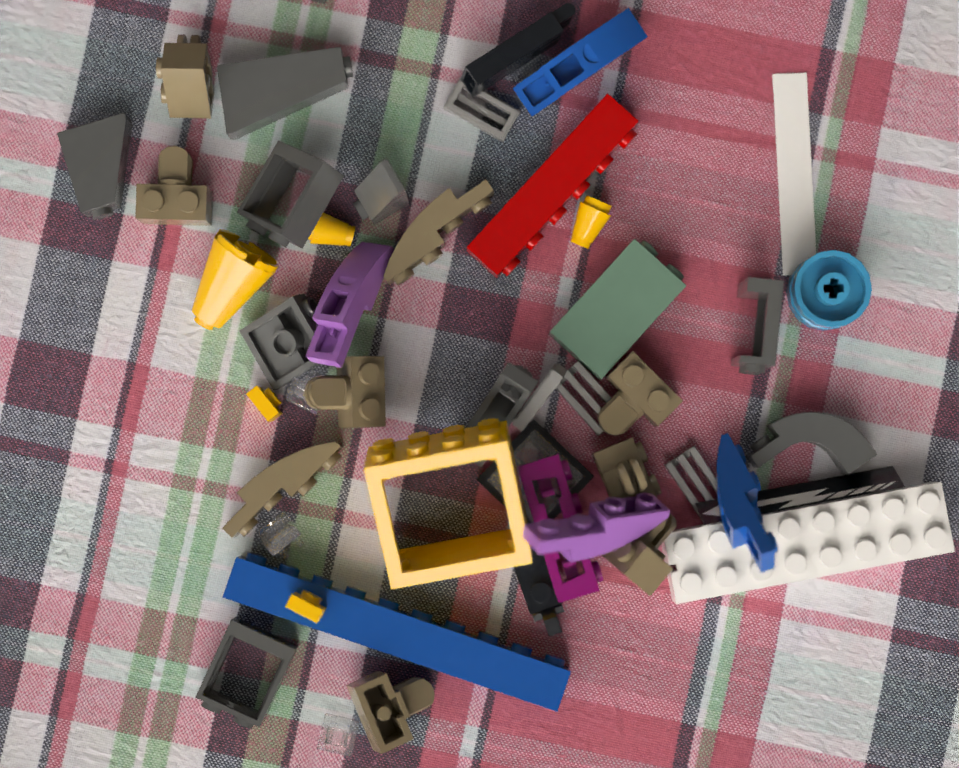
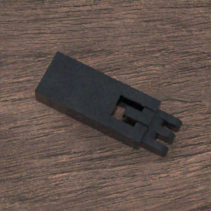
[460,3,575,97]

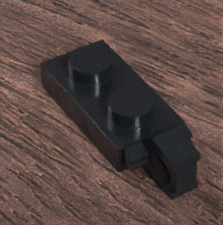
[514,548,564,637]

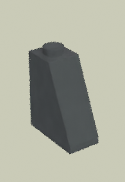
[57,113,132,220]

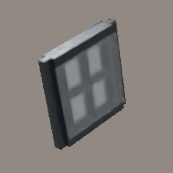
[476,419,594,524]

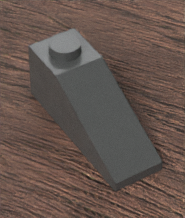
[353,158,409,225]

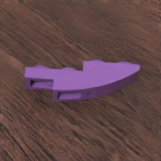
[306,242,394,368]
[523,493,670,562]

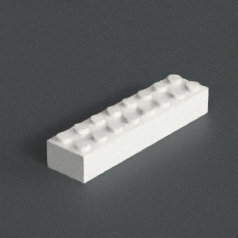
[661,482,955,604]

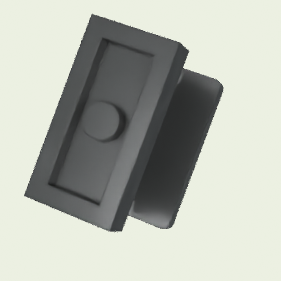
[731,277,784,375]

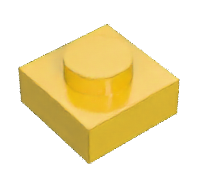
[246,386,283,422]
[285,590,326,623]

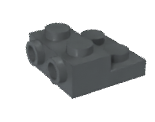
[239,294,321,391]

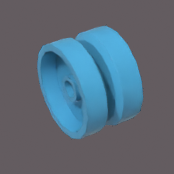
[786,250,872,331]

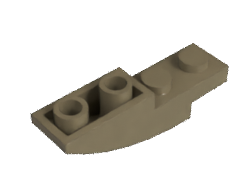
[383,179,494,285]
[222,441,343,538]

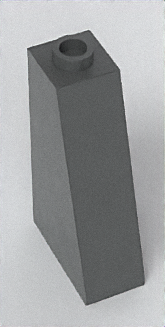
[217,47,353,140]

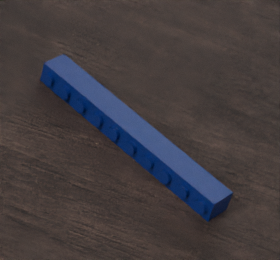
[223,552,571,712]

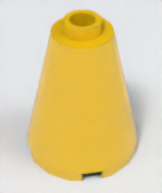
[191,229,279,330]

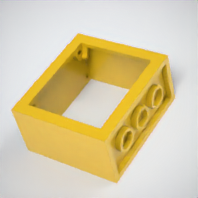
[364,418,533,589]

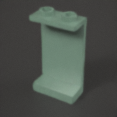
[549,239,687,380]

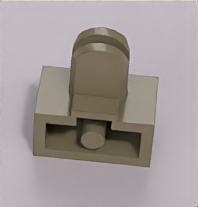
[156,34,215,119]
[135,146,213,226]
[598,352,683,435]
[304,356,386,428]
[592,438,662,499]
[602,513,677,596]
[346,671,435,754]

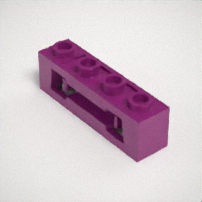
[517,454,603,603]

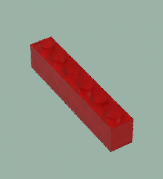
[466,93,639,279]

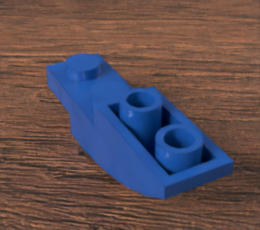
[513,8,648,117]
[717,433,778,573]

